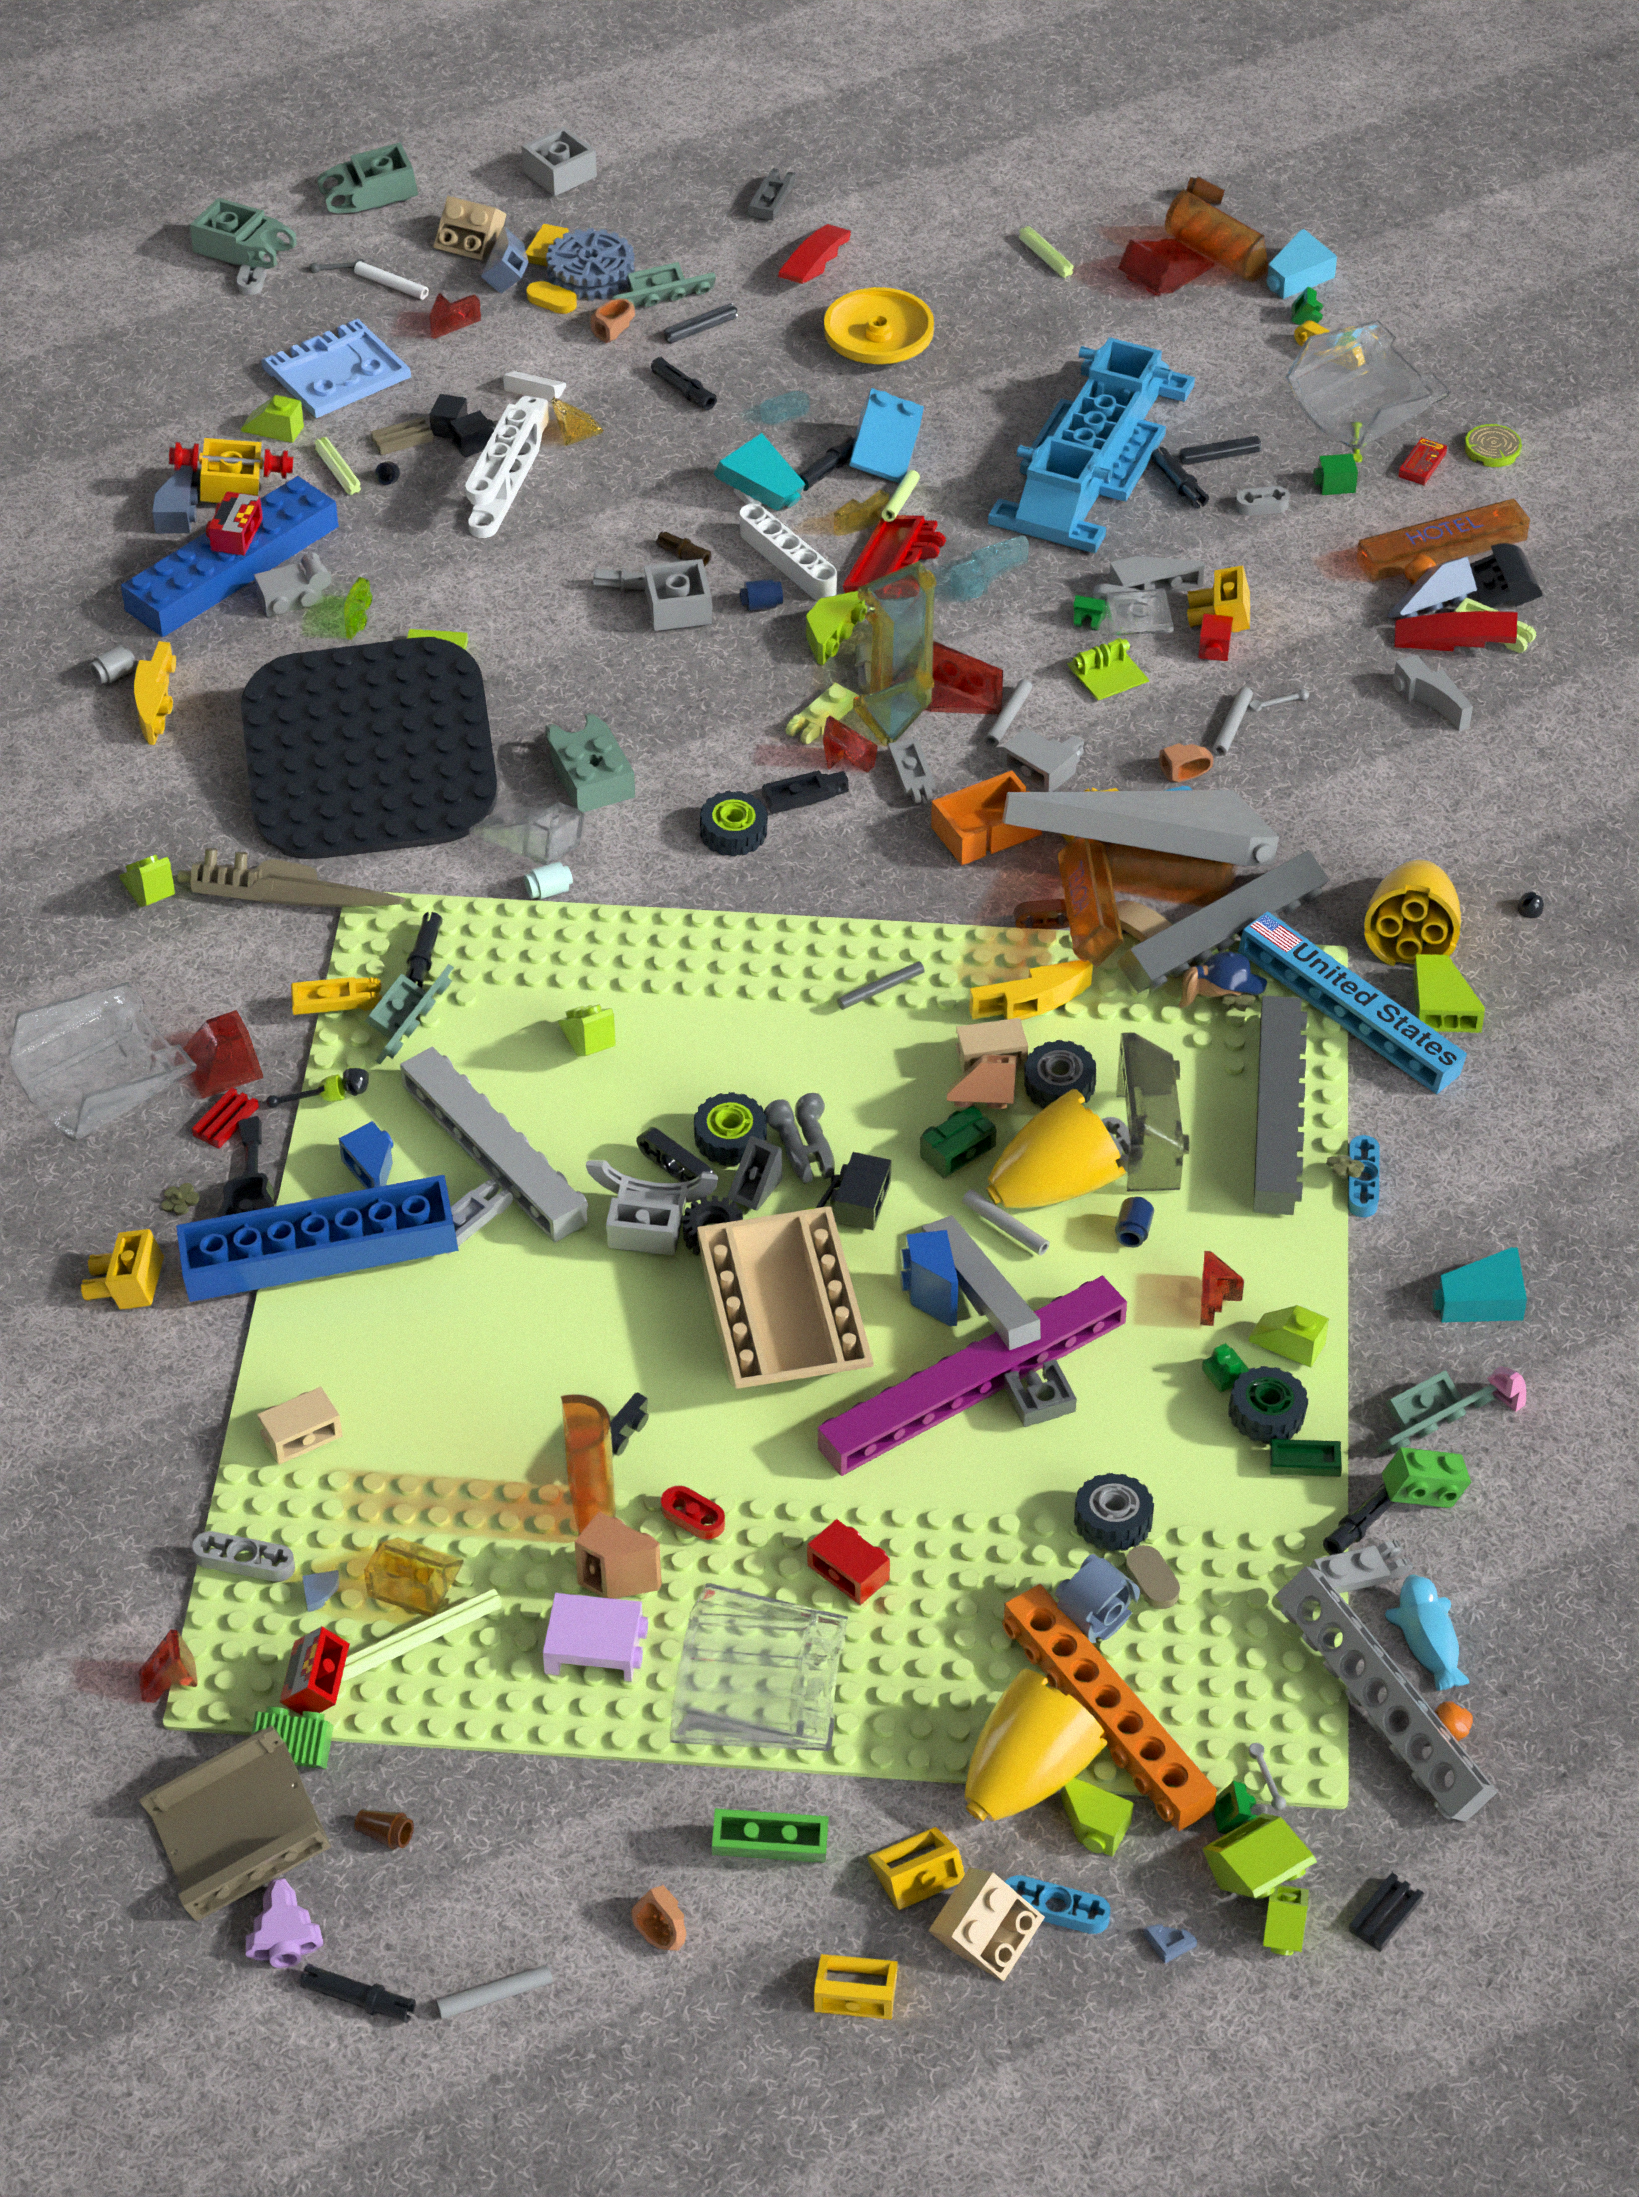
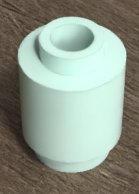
[524,861,573,900]

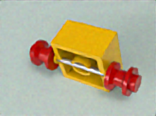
[169,438,294,503]

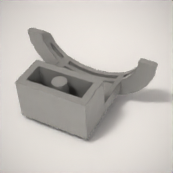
[586,1160,718,1256]

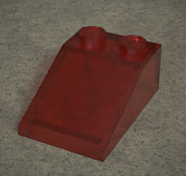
[1118,239,1215,295]
[905,637,1003,715]

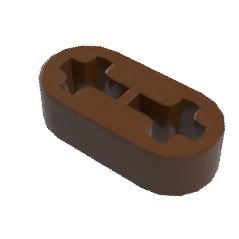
[1013,899,1075,930]

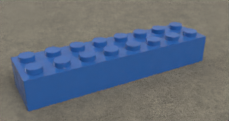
[121,476,339,638]
[176,1175,459,1302]

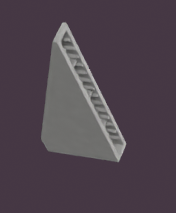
[1002,790,1279,866]

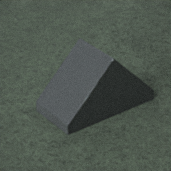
[727,1136,782,1211]

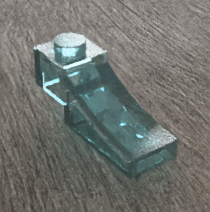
[951,535,1029,602]

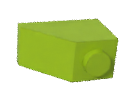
[241,395,304,443]
[1248,1305,1329,1368]
[1061,1777,1133,1857]
[1263,1885,1309,1955]

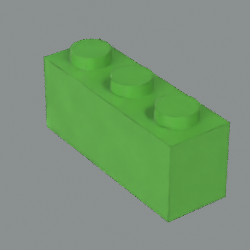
[712,1808,829,1863]

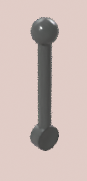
[309,259,366,273]

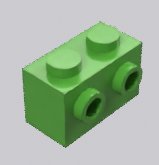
[1381,1447,1471,1508]

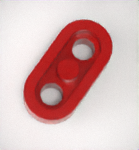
[661,1485,725,1540]

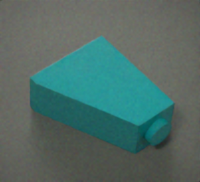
[713,433,805,511]
[1433,1247,1527,1323]

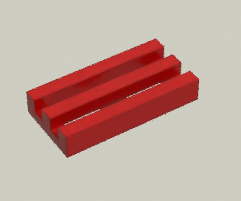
[192,1087,259,1149]

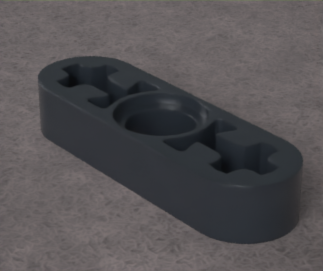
[636,1127,714,1182]

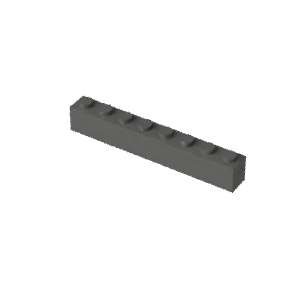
[1117,850,1330,993]
[1253,995,1307,1215]

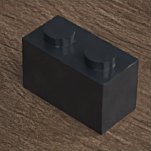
[830,1152,891,1231]

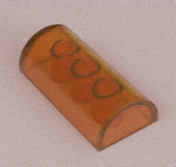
[1165,189,1268,282]
[1103,842,1238,908]
[561,1394,616,1536]

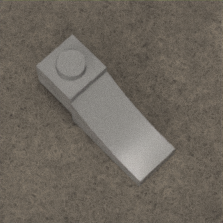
[1392,655,1473,731]

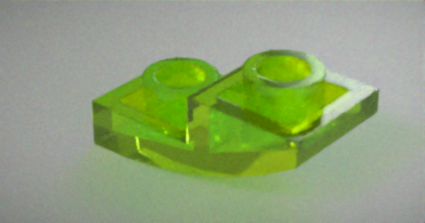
[344,577,373,640]

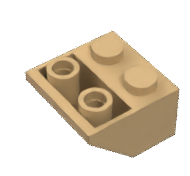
[433,196,507,261]
[928,1867,1045,1981]

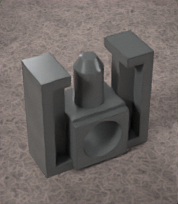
[1004,1359,1077,1427]

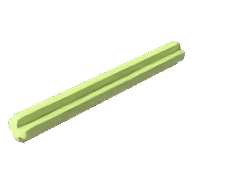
[341,1589,502,1681]

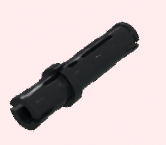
[650,357,717,410]
[797,436,855,491]
[1151,447,1209,509]
[405,912,443,988]
[1323,1483,1395,1555]
[300,1963,416,2024]

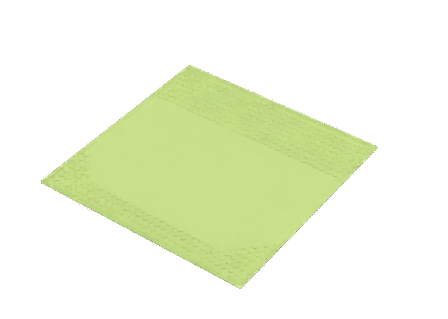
[163,892,1349,1809]

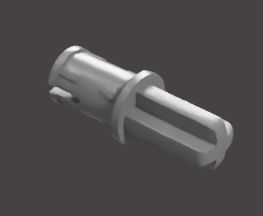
[593,568,645,591]
[854,642,877,694]

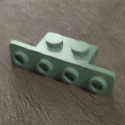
[611,262,716,308]
[365,964,454,1065]
[1376,1370,1497,1454]

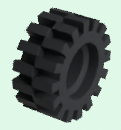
[683,1196,743,1256]

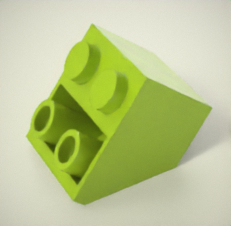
[1202,1813,1317,1899]

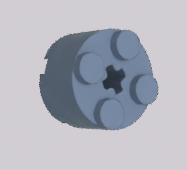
[1055,1554,1140,1643]

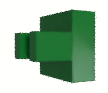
[1291,286,1323,325]
[1073,595,1107,630]
[1202,1343,1249,1393]
[1214,1781,1257,1834]

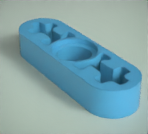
[1348,1135,1380,1218]
[1005,1875,1111,1934]

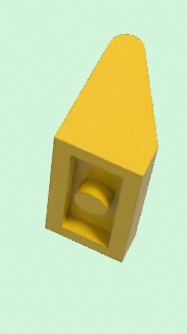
[867,1827,965,1910]
[814,1954,898,2020]

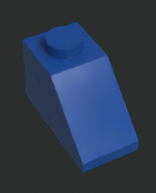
[338,1121,394,1189]

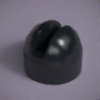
[375,461,400,485]
[1518,891,1544,918]
[342,1068,369,1096]

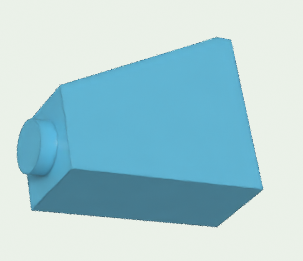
[1267,229,1337,299]

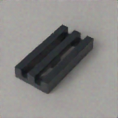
[1349,1872,1424,1952]

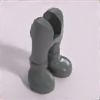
[764,1093,835,1184]

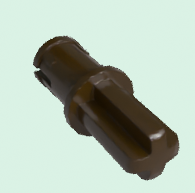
[656,532,712,567]

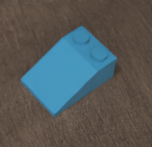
[849,388,924,483]

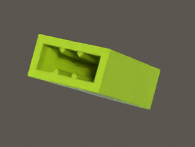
[1413,954,1485,1033]

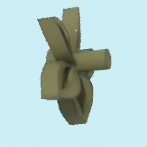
[1222,992,1256,1012]

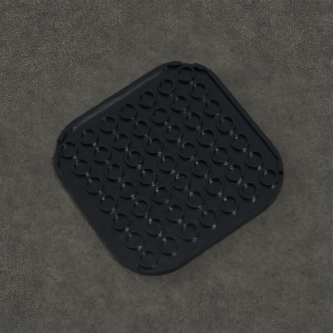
[241,637,498,859]

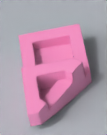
[1488,1366,1526,1412]

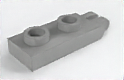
[888,738,936,804]

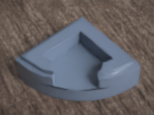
[302,1570,340,1612]
[1143,1924,1197,1964]

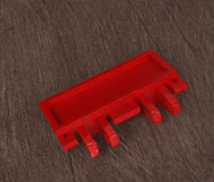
[843,515,946,597]

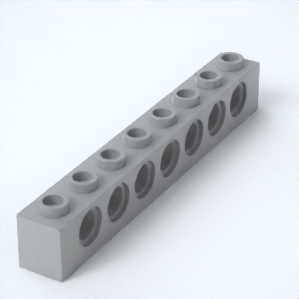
[1275,1566,1498,1821]

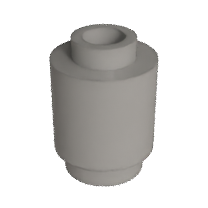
[89,645,136,685]

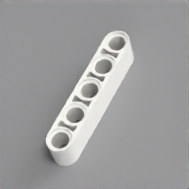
[740,504,837,601]

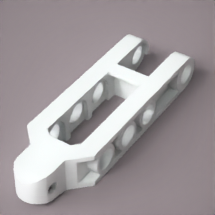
[465,395,549,538]

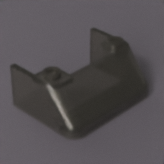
[1116,1032,1190,1192]

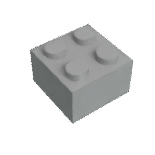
[522,126,597,196]
[644,559,712,631]

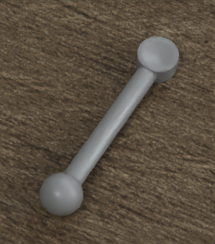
[1249,689,1309,712]
[1249,1743,1286,1810]

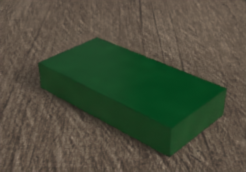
[1269,1439,1342,1477]

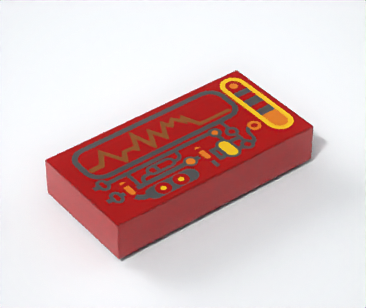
[1398,437,1447,486]

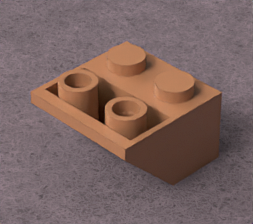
[947,1054,1016,1109]
[574,1512,662,1599]

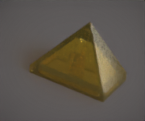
[551,396,604,446]

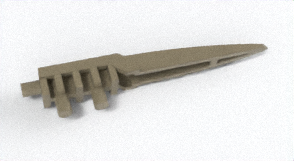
[178,848,406,907]

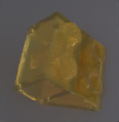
[364,1537,464,1617]

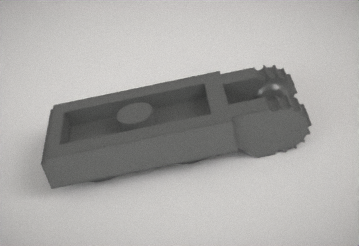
[748,168,795,220]

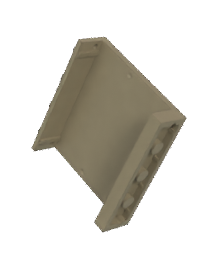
[139,1725,332,1921]

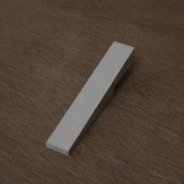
[922,1215,1041,1350]

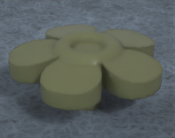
[1326,1155,1365,1178]
[161,1182,199,1215]

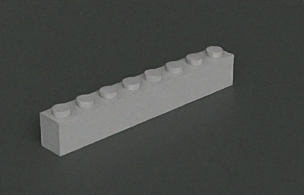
[400,1046,588,1243]

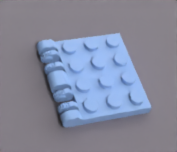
[261,319,411,418]

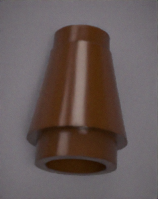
[1184,176,1225,205]
[355,1809,414,1850]

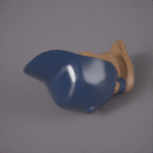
[1178,951,1267,1008]

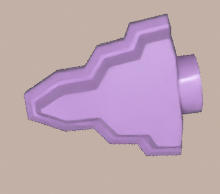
[246,1878,323,1968]

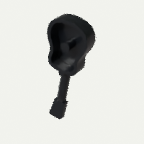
[216,1116,276,1218]

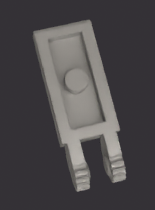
[446,1179,514,1255]
[1310,1540,1413,1594]

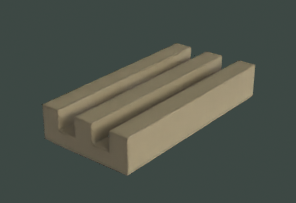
[371,417,434,456]

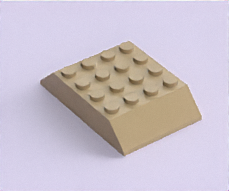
[697,1206,874,1389]

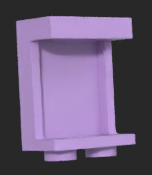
[543,1593,648,1681]

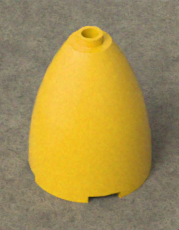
[1364,859,1461,966]
[986,1089,1126,1208]
[964,1669,1108,1822]

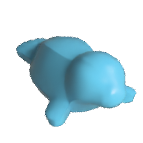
[1385,1574,1469,1691]

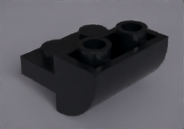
[1470,543,1543,608]

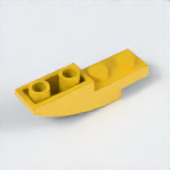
[134,641,176,745]
[969,958,1093,1020]

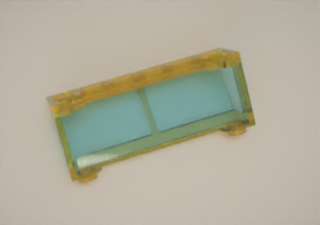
[853,561,936,746]

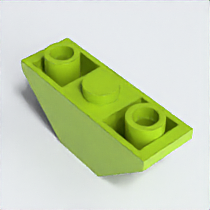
[806,591,867,665]
[119,854,175,908]
[558,1004,616,1057]

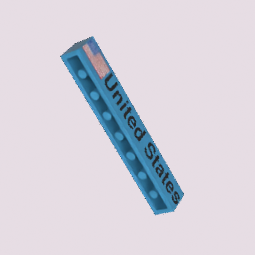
[1238,911,1467,1095]

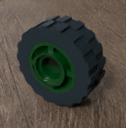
[1228,1366,1308,1444]

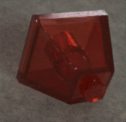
[179,1010,263,1099]

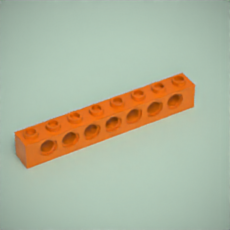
[1002,1583,1217,1832]

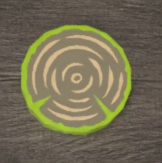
[1465,424,1522,467]

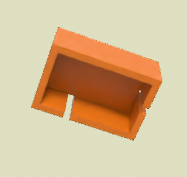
[931,770,1042,866]

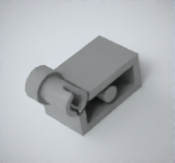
[254,552,332,617]

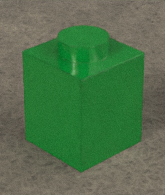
[1313,453,1358,495]

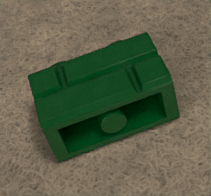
[920,1105,997,1179]

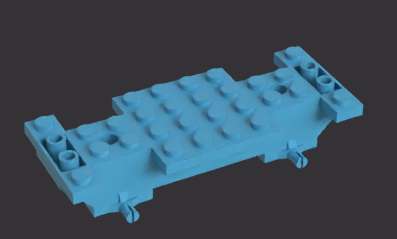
[988,337,1195,553]

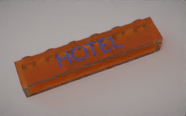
[1356,498,1530,582]
[1057,836,1123,967]

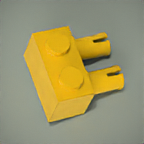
[1187,565,1250,632]
[81,1229,164,1310]

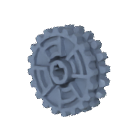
[546,228,635,301]

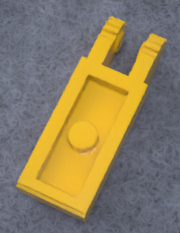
[291,977,383,1015]

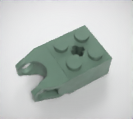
[317,142,419,213]
[190,198,297,269]
[546,713,635,814]

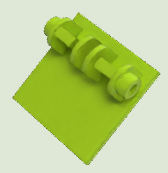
[1068,638,1149,701]

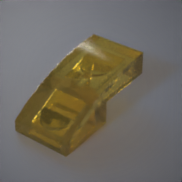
[834,489,889,536]

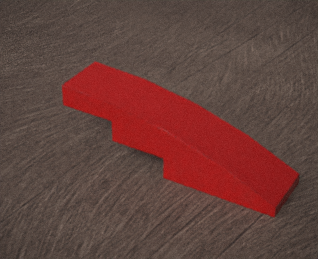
[778,224,851,284]
[1394,611,1518,651]

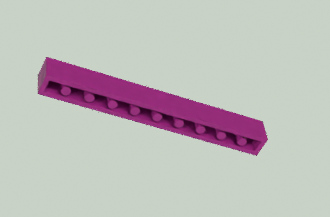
[818,1275,1127,1476]

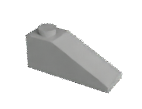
[1109,556,1205,603]

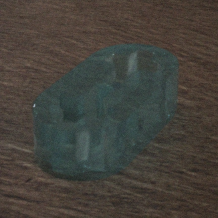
[760,391,810,425]

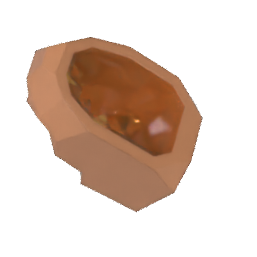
[590,298,635,343]
[1159,743,1214,782]
[630,1885,687,1951]

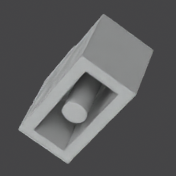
[1002,728,1084,792]

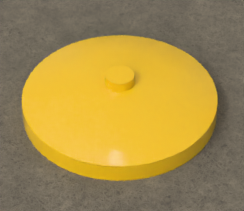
[824,287,934,364]

